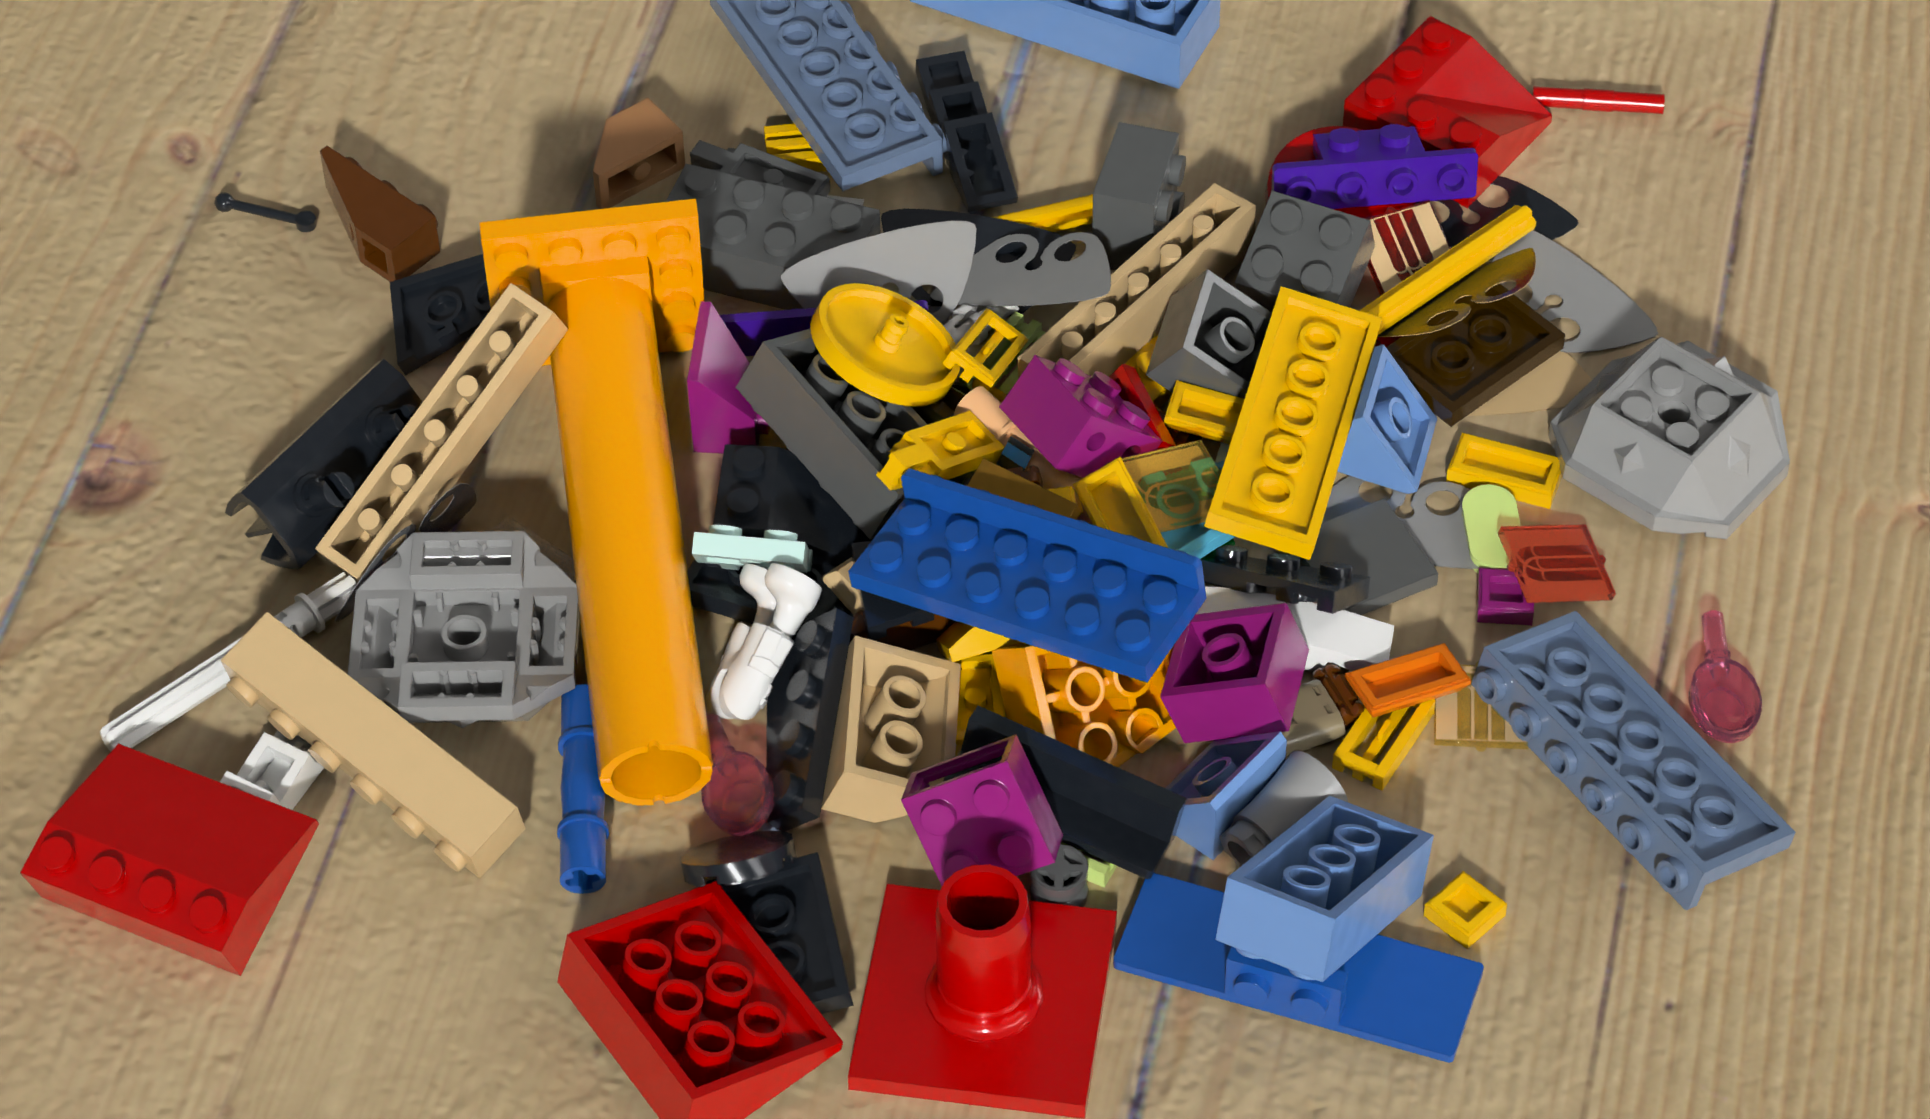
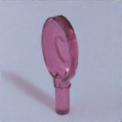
[1688,610,1762,743]
[701,713,774,836]

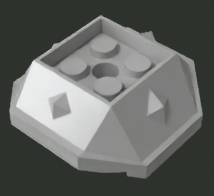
[1548,337,1790,539]
[348,531,580,728]

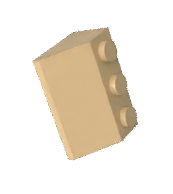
[821,636,961,823]

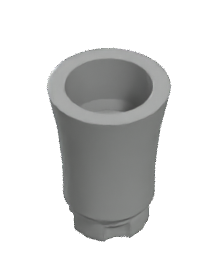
[1220,751,1348,867]

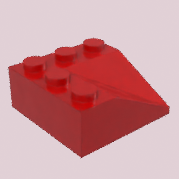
[1343,16,1552,209]

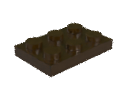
[1386,284,1565,427]

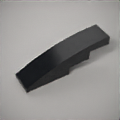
[915,50,1018,212]

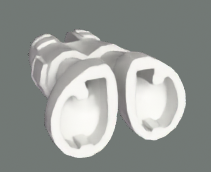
[705,563,822,720]

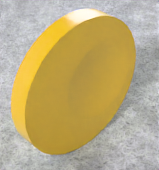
[810,283,961,406]

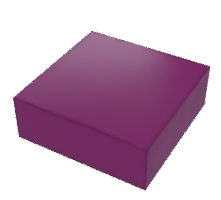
[1477,568,1534,626]

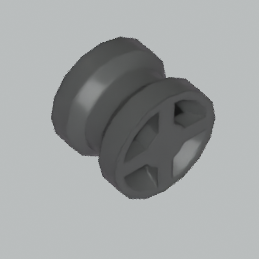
[1030,844,1088,907]

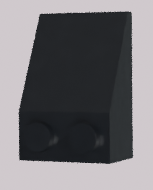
[713,444,874,566]

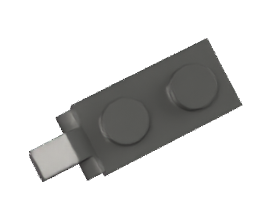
[690,140,830,197]

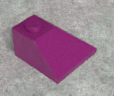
[687,301,770,454]

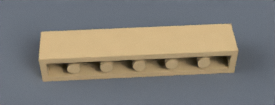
[1018,183,1256,379]
[315,283,568,581]
[220,612,526,879]

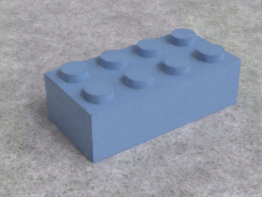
[1215,796,1434,982]

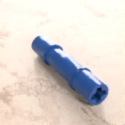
[557,684,609,894]

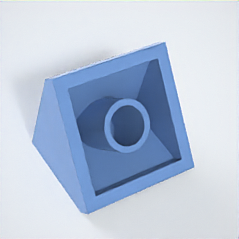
[1337,344,1437,494]
[1165,731,1287,860]

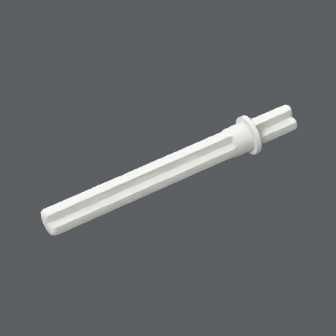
[100,572,357,752]

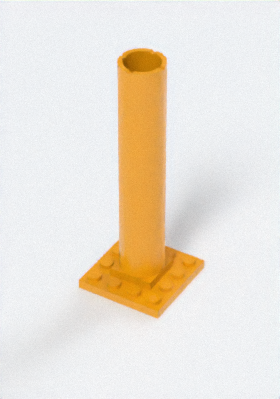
[479,199,713,806]

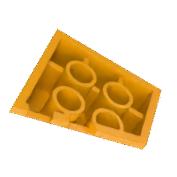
[992,642,1176,767]

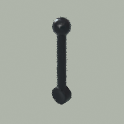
[214,192,317,233]

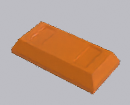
[1345,643,1471,718]

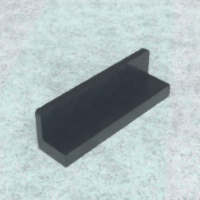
[943,705,1187,879]

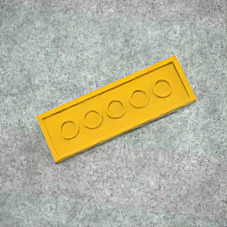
[1204,286,1383,560]

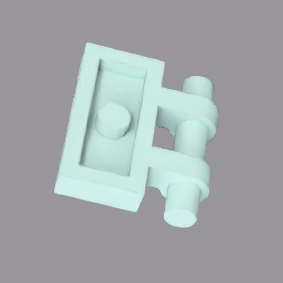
[692,525,813,573]

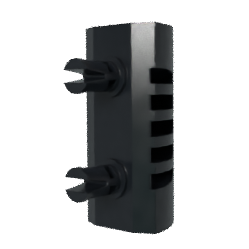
[225,359,422,569]

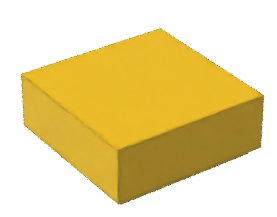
[1424,871,1507,949]

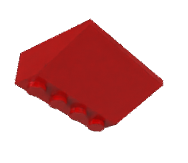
[20,743,319,976]
[557,881,843,1119]

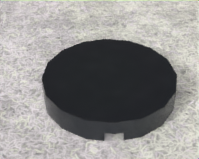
[680,830,797,887]

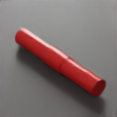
[1532,86,1665,114]

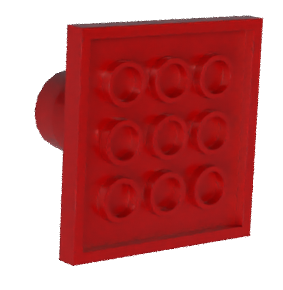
[848,864,1117,1119]

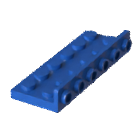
[848,468,1206,683]

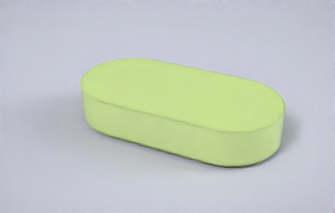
[1462,484,1524,573]

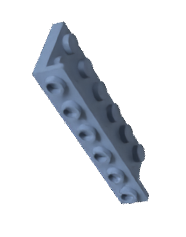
[710,0,947,192]
[1471,611,1796,910]

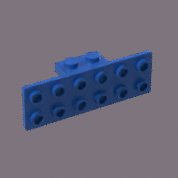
[1113,873,1484,1063]

